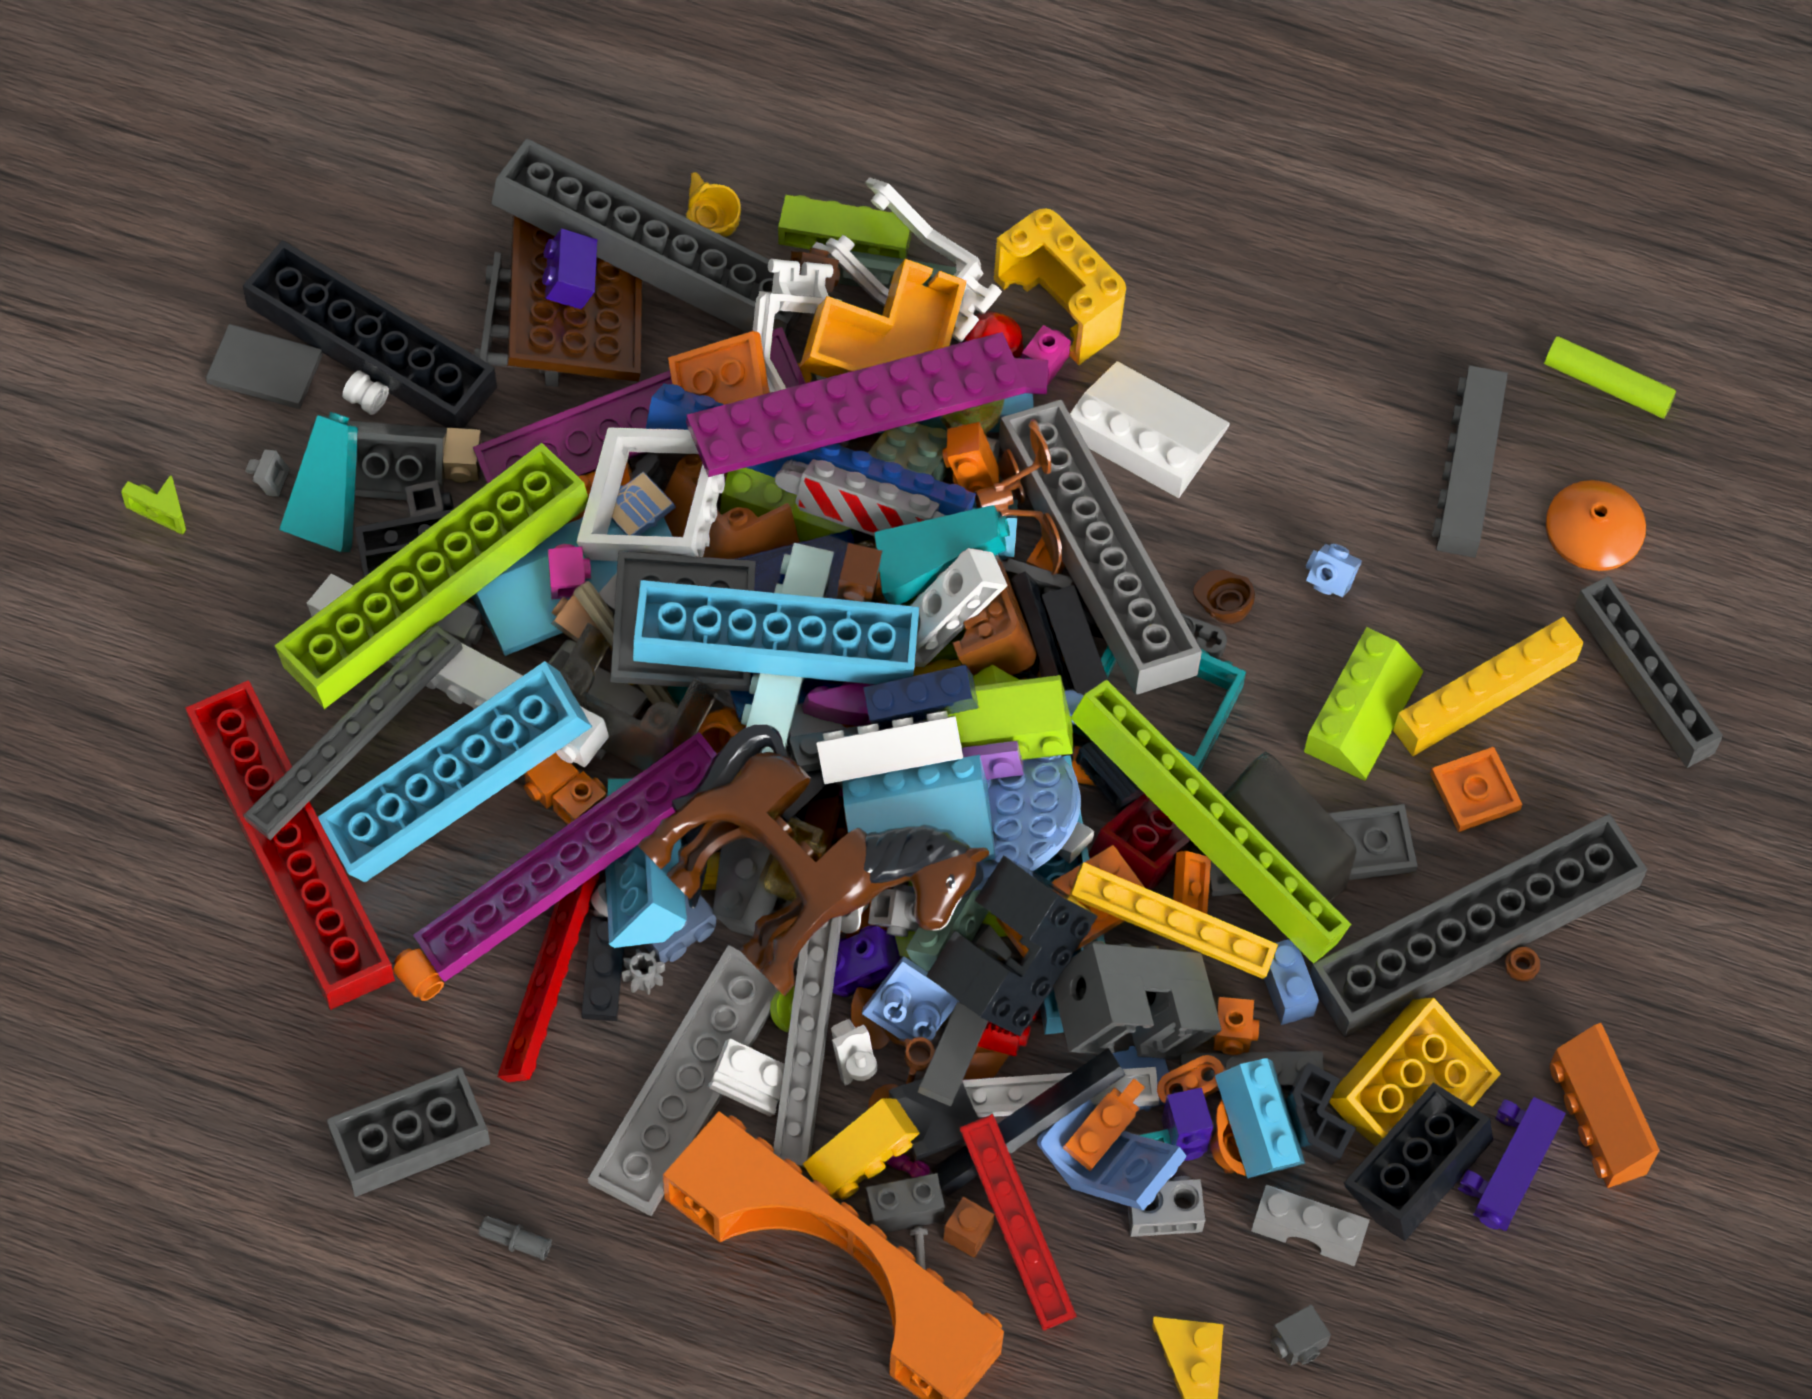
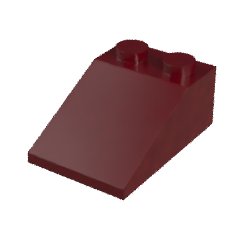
[1089,793,1193,890]

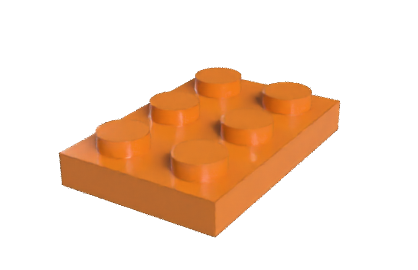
[668,331,769,405]

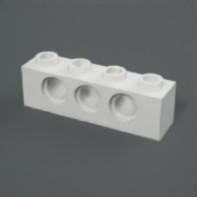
[910,548,1008,667]

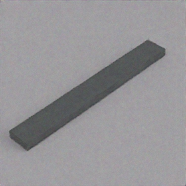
[243,624,463,840]

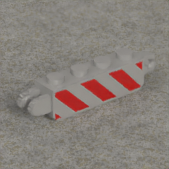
[774,459,946,536]

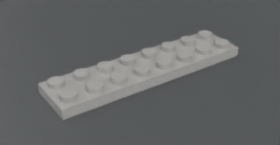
[588,945,779,1216]

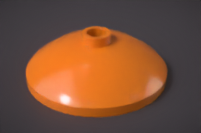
[1546,480,1646,571]

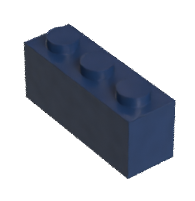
[864,665,979,730]

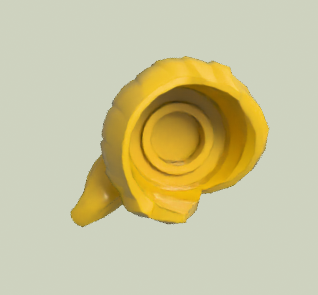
[686,172,741,237]

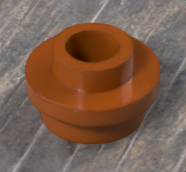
[1505,947,1540,981]

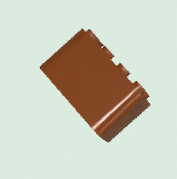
[953,554,1036,676]

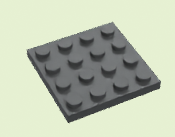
[610,551,756,692]

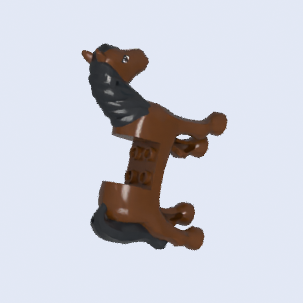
[637,725,989,996]

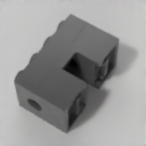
[1053,941,1222,1060]

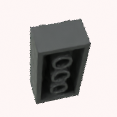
[326,1067,490,1197]

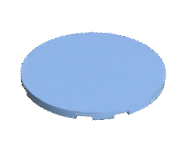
[973,755,1081,891]

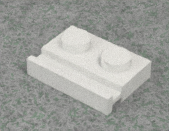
[708,1039,785,1116]

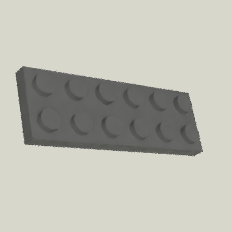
[1203,804,1418,897]

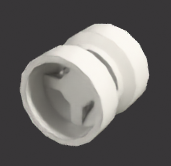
[343,370,389,415]

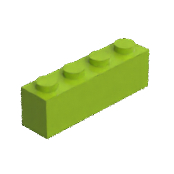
[778,195,912,259]

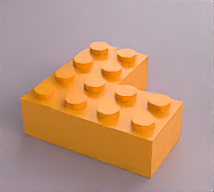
[800,259,967,378]

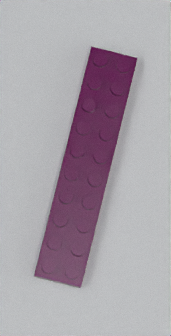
[473,327,806,484]
[686,332,1027,477]
[413,732,717,982]

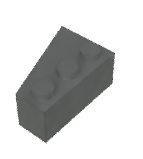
[712,838,799,936]

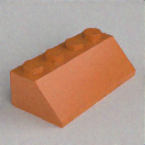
[1550,1023,1659,1188]

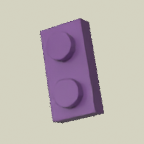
[962,741,1024,780]

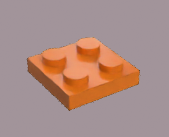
[1430,747,1523,832]

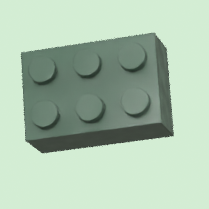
[868,422,951,482]

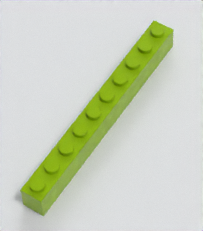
[1071,680,1351,964]

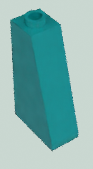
[279,412,358,552]
[875,505,1010,605]

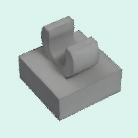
[245,450,290,497]

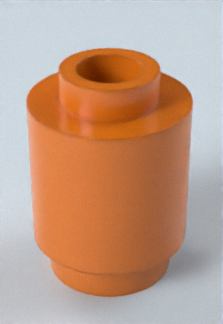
[393,948,444,1001]

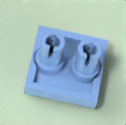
[862,956,960,1041]

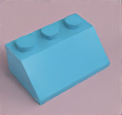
[1215,1058,1305,1178]

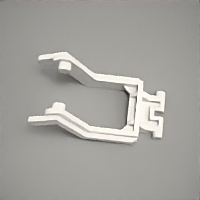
[812,177,1002,342]
[753,259,849,446]

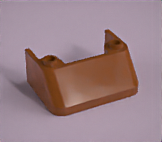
[664,454,800,568]

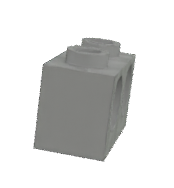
[1127,1176,1205,1237]

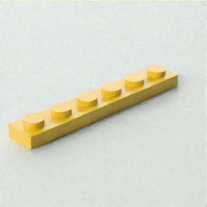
[1069,862,1278,979]

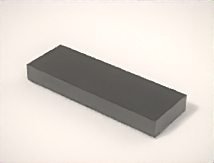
[918,1002,988,1106]

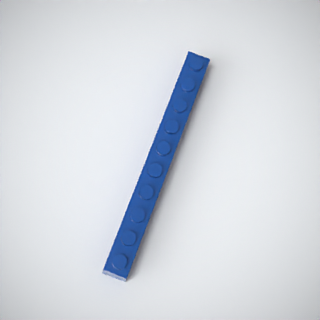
[645,383,976,516]

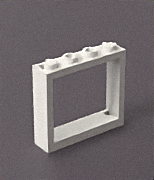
[577,428,725,561]

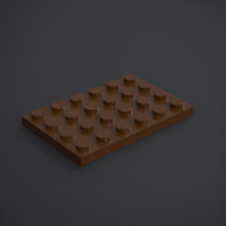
[507,215,642,382]

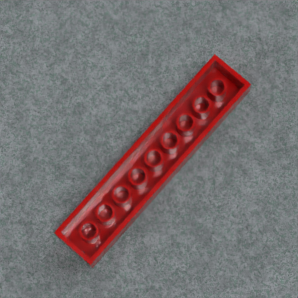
[185,680,395,1010]

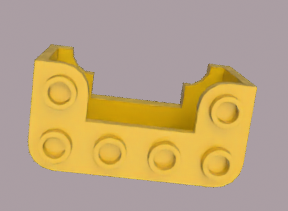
[994,208,1126,365]

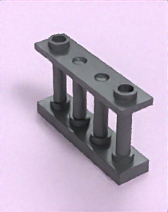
[474,252,560,387]

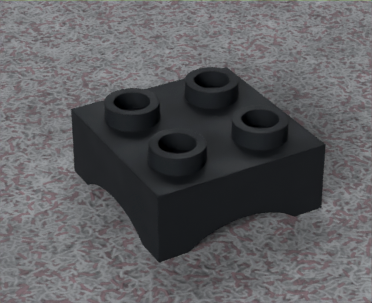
[889,1078,979,1161]

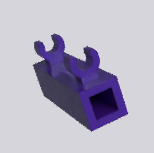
[1458,1097,1566,1231]

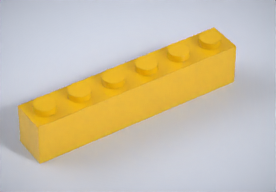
[1393,617,1583,757]

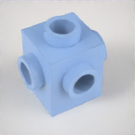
[1306,544,1362,597]

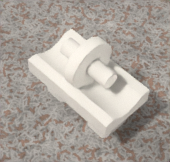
[831,1019,878,1086]

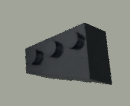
[355,509,454,577]

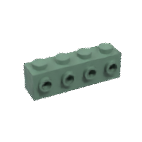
[906,890,988,972]

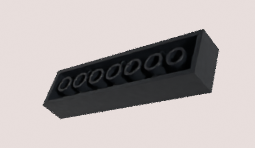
[243,240,497,429]

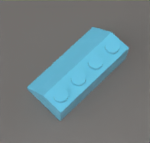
[605,838,687,948]

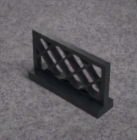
[1011,571,1071,691]

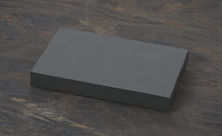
[206,324,323,409]

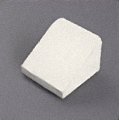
[1057,822,1094,864]

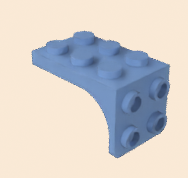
[1037,1100,1187,1210]

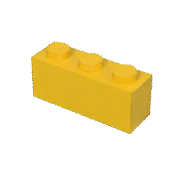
[802,1098,920,1200]

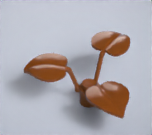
[974,419,1062,575]
[850,987,1010,1109]

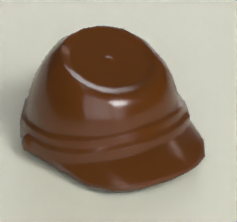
[1193,570,1255,624]

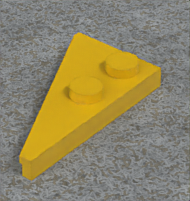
[1152,1317,1224,1399]

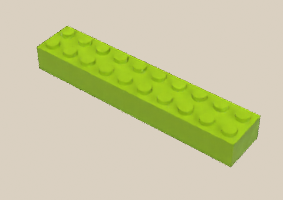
[275,443,588,709]

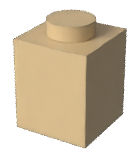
[443,428,482,482]

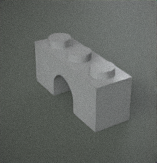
[1251,1185,1370,1266]

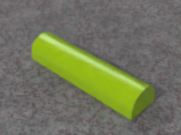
[1544,336,1676,419]

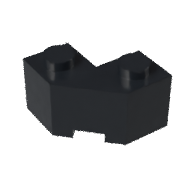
[1285,1062,1356,1165]

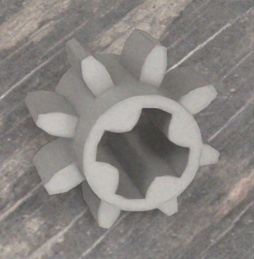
[622,949,665,995]

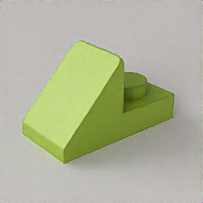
[121,475,186,535]

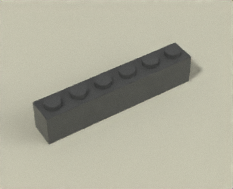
[1432,365,1508,558]
[1574,576,1723,768]

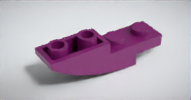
[802,682,875,726]

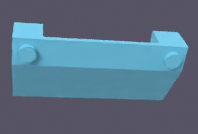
[472,517,673,656]

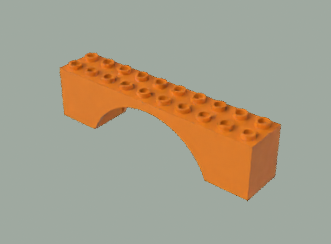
[663,1111,1004,1399]

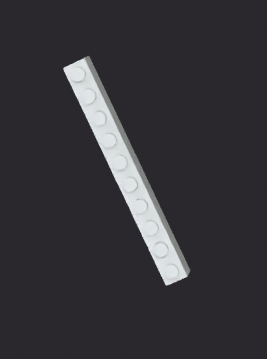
[307,574,609,767]

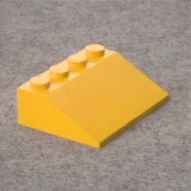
[1329,998,1501,1146]

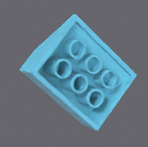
[842,755,996,861]

